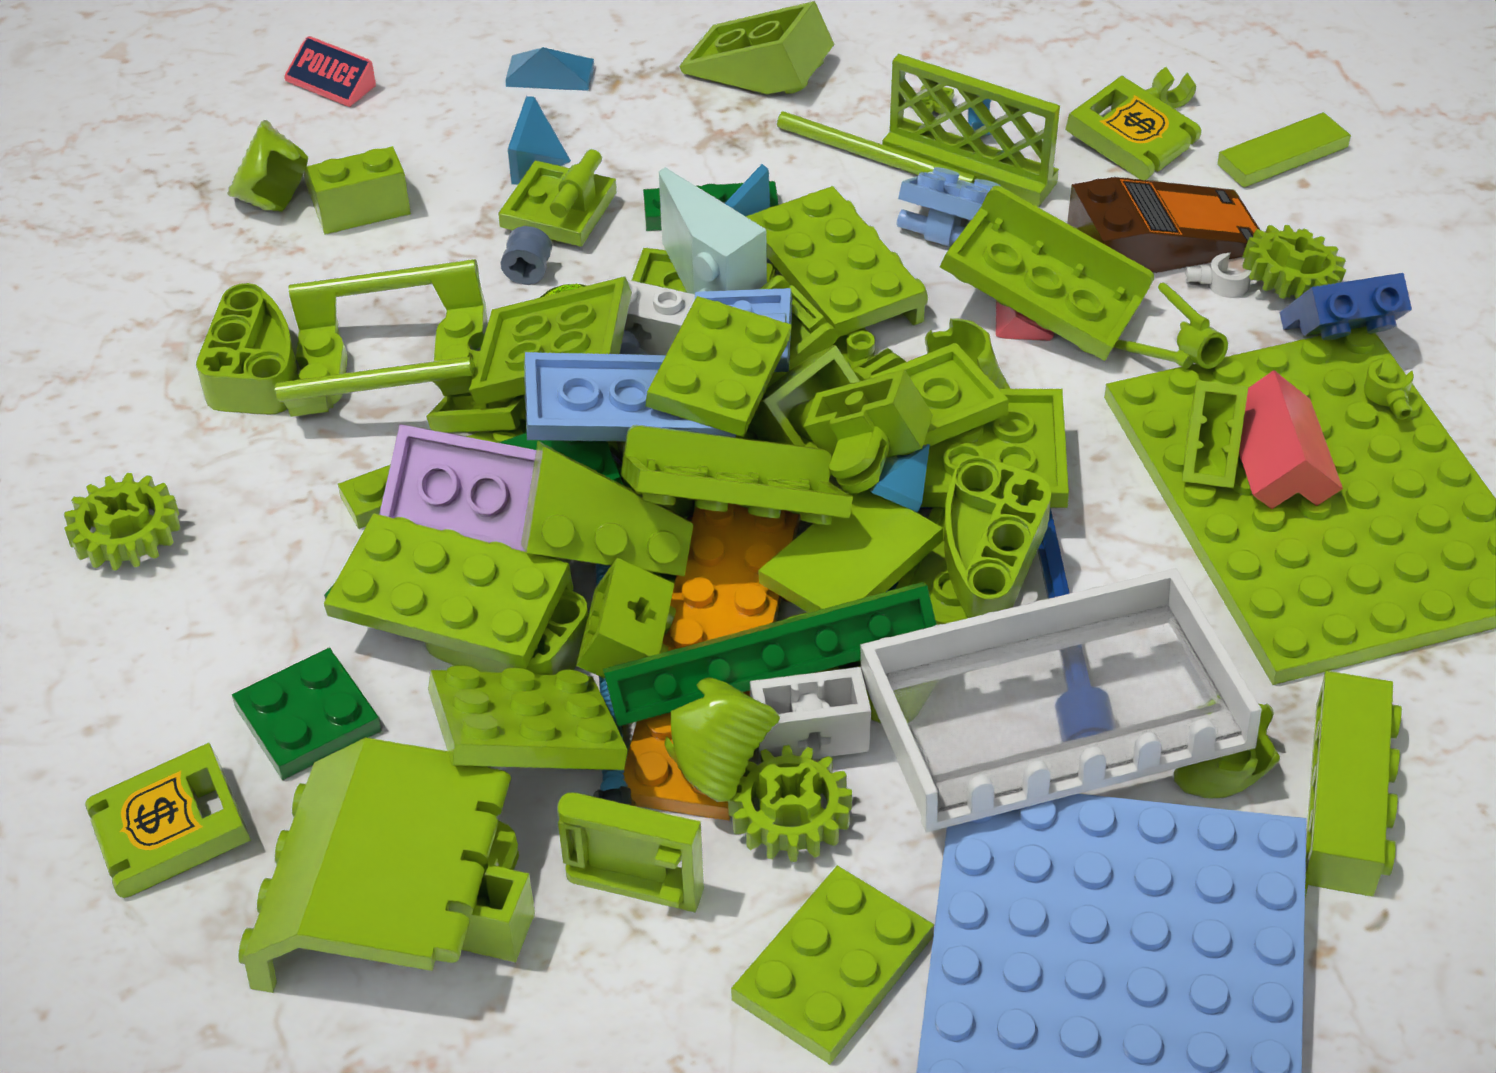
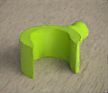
[1146,67,1196,108]
[1364,358,1414,420]

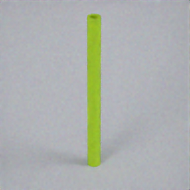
[777,111,977,184]

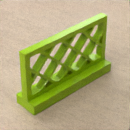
[882,53,1060,207]

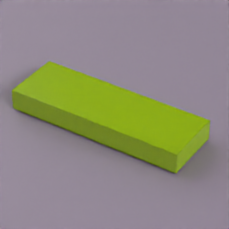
[1217,112,1351,188]

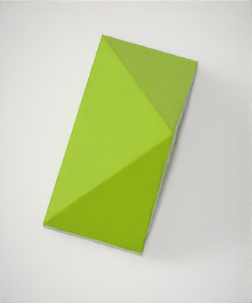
[1182,380,1248,488]

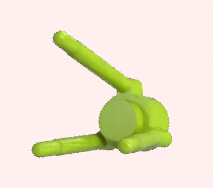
[1114,283,1228,369]

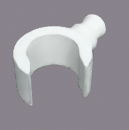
[1185,253,1251,298]

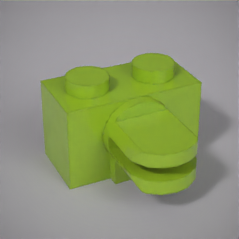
[803,369,933,494]
[462,821,535,963]

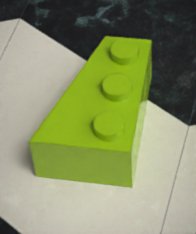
[521,441,694,576]

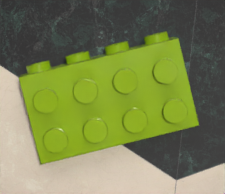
[745,186,928,337]
[940,186,1154,361]
[621,425,853,525]
[323,513,574,669]

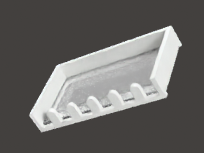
[860,568,1262,833]

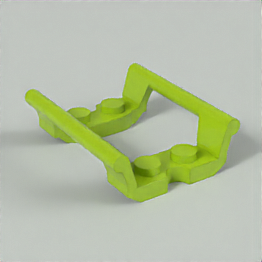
[275,259,488,417]

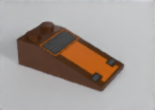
[1067,177,1260,273]

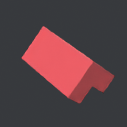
[1239,370,1343,509]

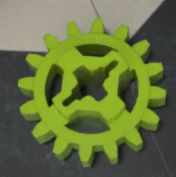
[1242,225,1346,299]
[64,473,180,570]
[728,745,852,862]

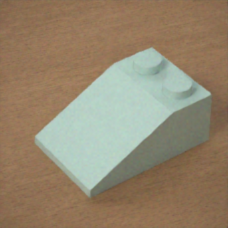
[659,167,767,294]

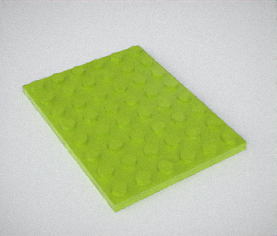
[1104,327,1496,685]

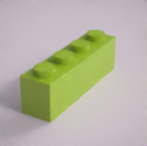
[1305,670,1402,897]

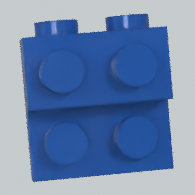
[1279,273,1412,340]

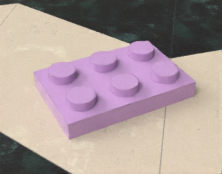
[379,424,536,552]

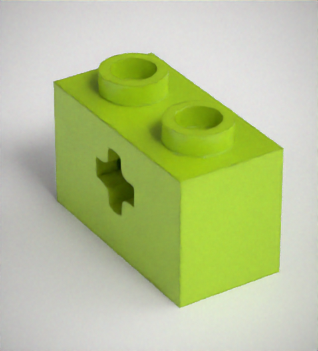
[576,558,676,678]

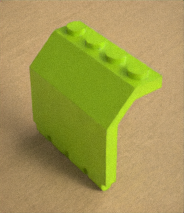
[238,737,511,993]

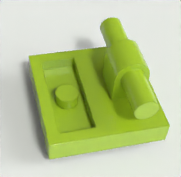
[498,149,617,247]

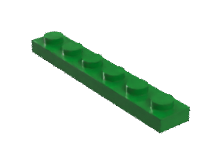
[603,582,937,726]

